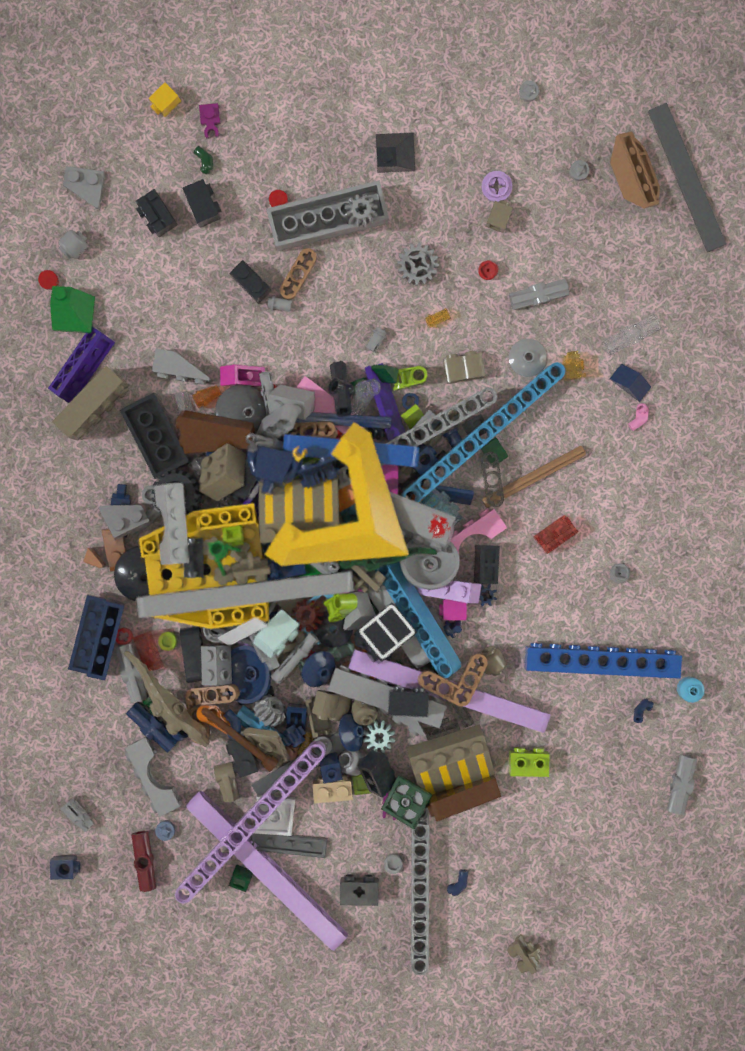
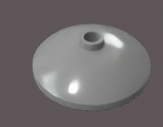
[401,540,460,590]

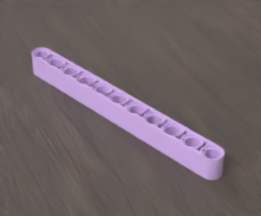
[348,649,551,733]
[175,741,326,903]
[186,791,348,951]

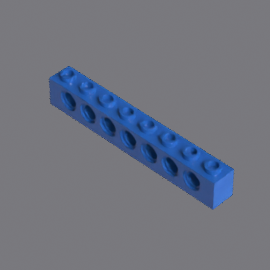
[524,643,682,679]

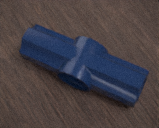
[126,702,178,753]

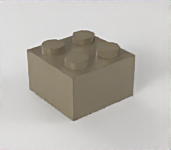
[199,444,246,501]

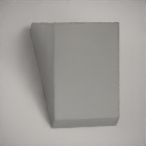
[343,591,376,630]

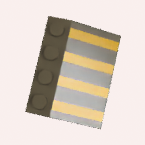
[259,477,340,543]
[406,724,495,794]

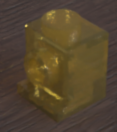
[562,351,586,381]

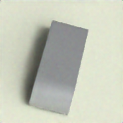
[256,404,299,439]

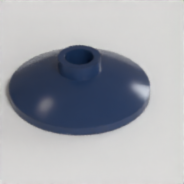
[302,651,336,687]
[339,713,364,752]

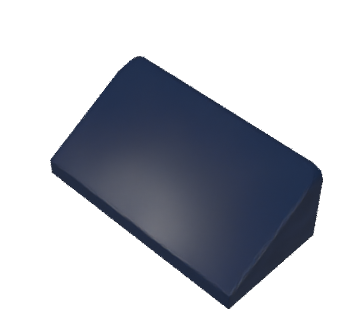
[434,485,474,505]

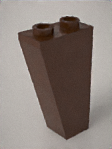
[176,410,256,454]
[427,775,501,822]

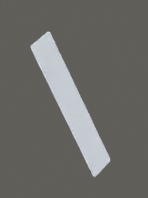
[218,618,268,646]

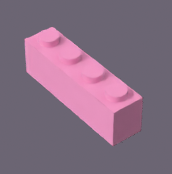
[296,376,364,434]

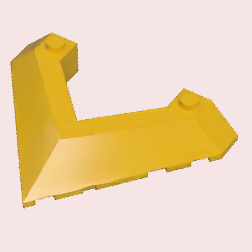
[265,422,409,566]

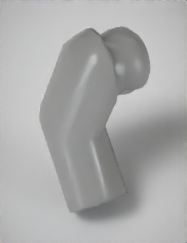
[310,561,339,574]

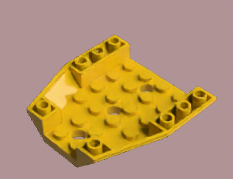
[139,503,269,629]

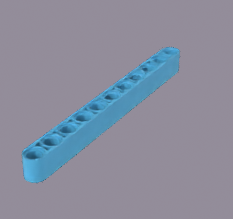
[401,362,565,503]
[339,504,461,678]

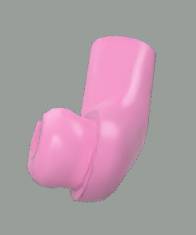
[628,403,649,431]

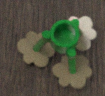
[203,537,250,586]

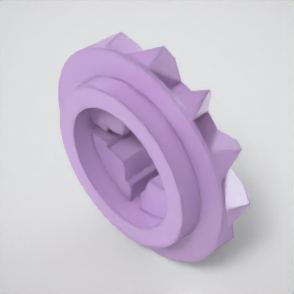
[481,171,512,202]

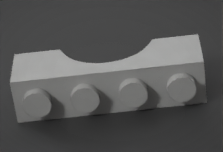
[155,483,189,565]
[125,736,183,817]

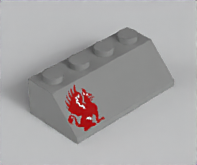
[389,492,455,552]

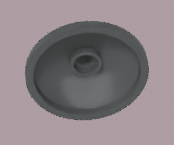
[215,385,267,435]

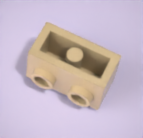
[313,775,353,804]

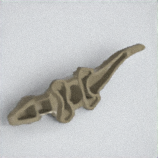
[124,651,210,747]

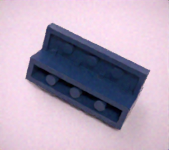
[68,594,125,681]

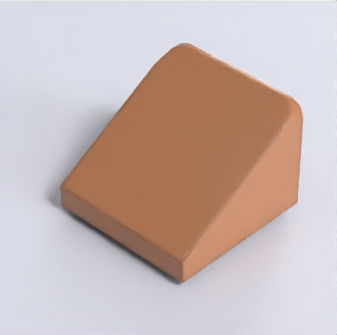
[83,548,106,568]

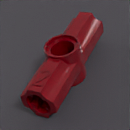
[131,830,157,892]

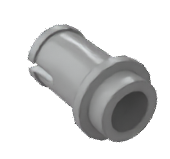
[267,295,292,312]
[365,327,387,353]

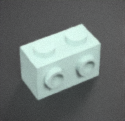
[253,609,299,658]

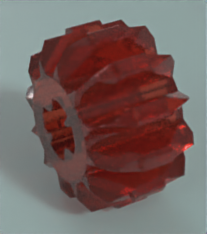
[290,599,324,633]

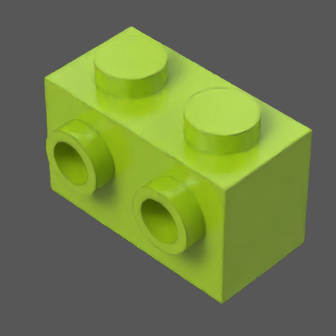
[509,747,550,777]

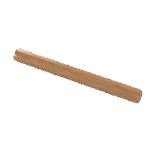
[482,446,586,508]

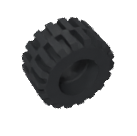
[151,470,205,516]

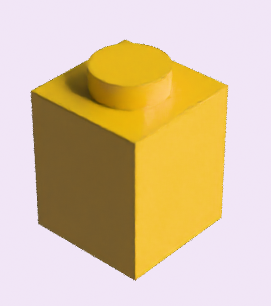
[149,82,181,117]

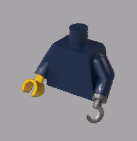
[246,433,307,496]

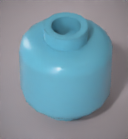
[677,676,705,703]

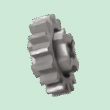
[397,243,439,286]

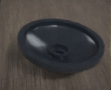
[114,546,172,602]

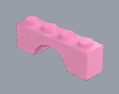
[451,508,507,554]

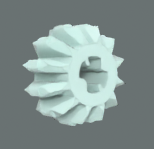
[363,720,395,753]

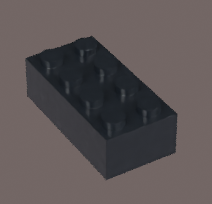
[120,392,192,480]

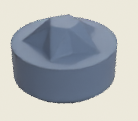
[155,820,175,841]

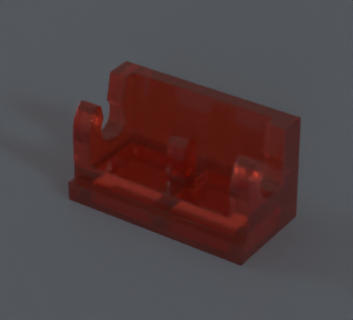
[533,515,578,554]
[133,630,164,671]

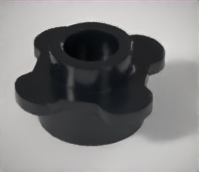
[368,427,385,440]

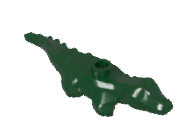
[339,547,437,572]

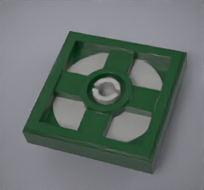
[381,775,433,829]

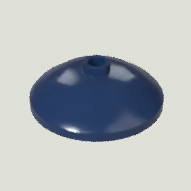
[227,645,272,704]

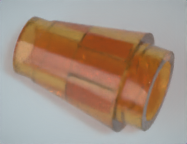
[192,385,221,409]

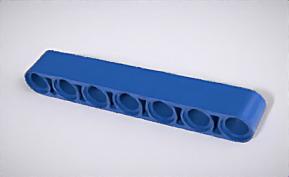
[283,434,419,467]

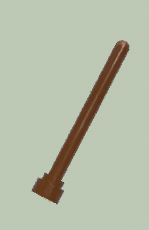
[201,707,279,772]

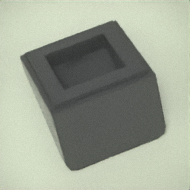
[462,414,486,436]

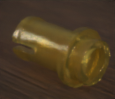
[425,308,451,328]
[297,732,314,757]

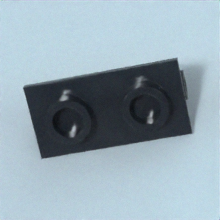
[184,538,204,578]

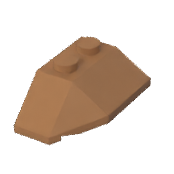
[610,132,660,208]

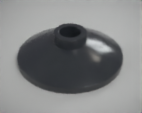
[314,610,353,648]

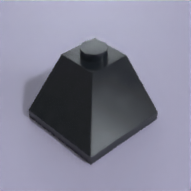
[376,132,415,173]

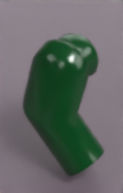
[193,146,214,175]

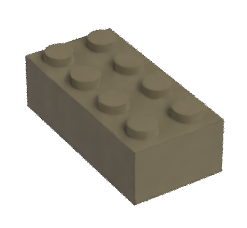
[52,365,130,440]

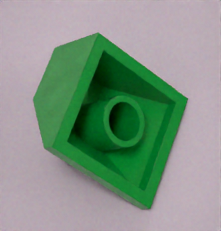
[50,286,95,333]

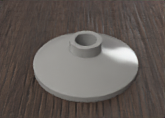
[509,339,547,377]

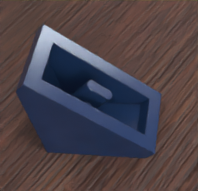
[610,364,651,402]
[286,703,307,731]

